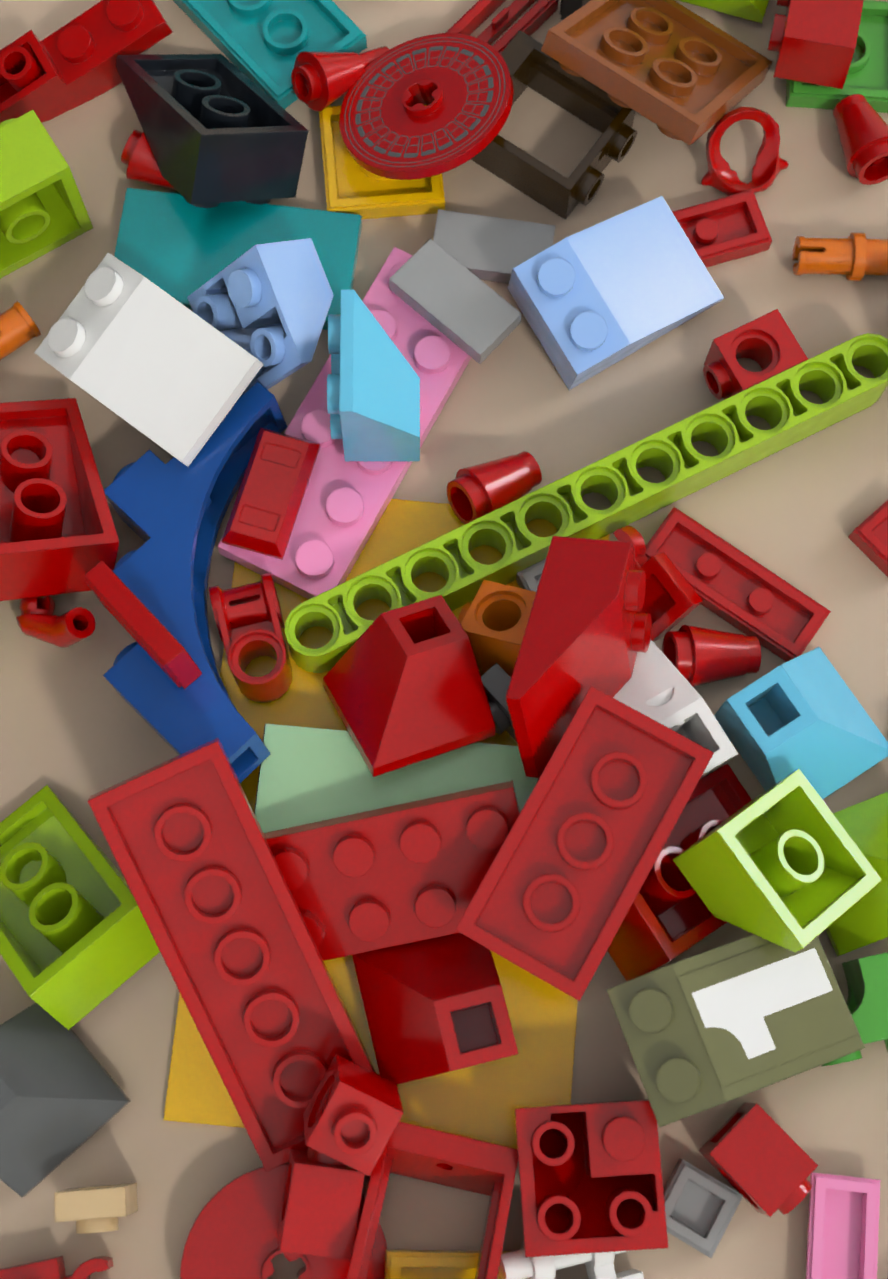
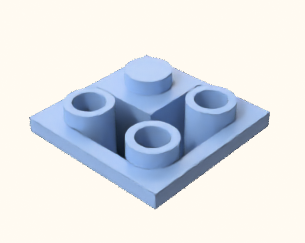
[187,238,334,395]

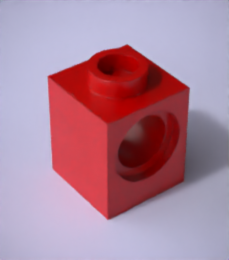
[703,309,808,400]
[303,1054,404,1176]
[699,1102,818,1217]
[277,1147,365,1260]

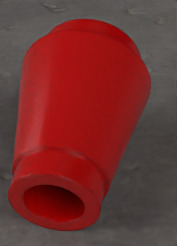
[833,94,888,185]
[447,451,542,524]
[662,625,761,687]

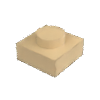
[54,1183,138,1234]

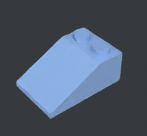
[508,196,724,390]

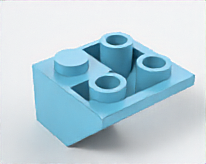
[327,290,420,462]
[714,647,888,800]

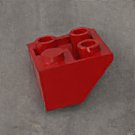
[323,595,496,777]
[352,933,519,1085]
[515,1099,669,1257]

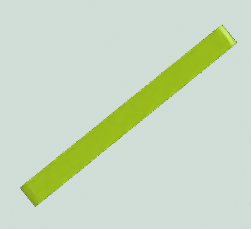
[284,333,888,673]

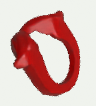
[701,107,788,196]

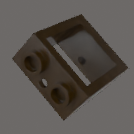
[471,30,637,220]

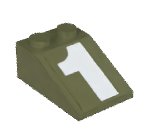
[606,934,865,1128]

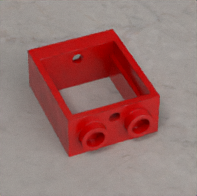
[347,1122,518,1279]

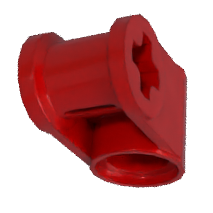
[209,572,292,703]

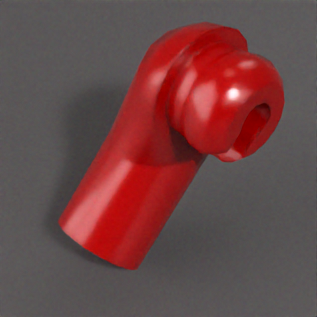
[16,596,96,648]

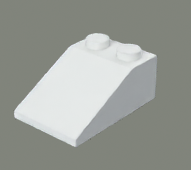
[34,252,264,467]

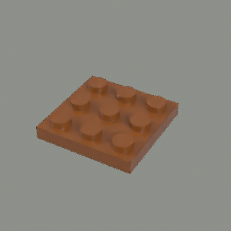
[541,0,773,146]

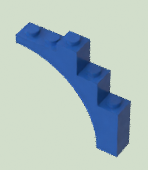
[103,382,287,783]

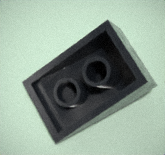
[116,54,308,208]

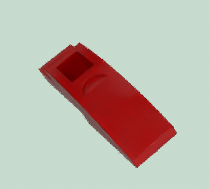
[0,0,173,123]

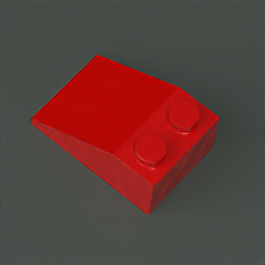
[0,398,119,601]
[506,536,652,778]
[607,763,752,981]

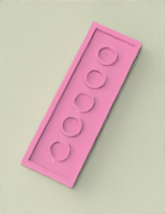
[217,247,472,599]

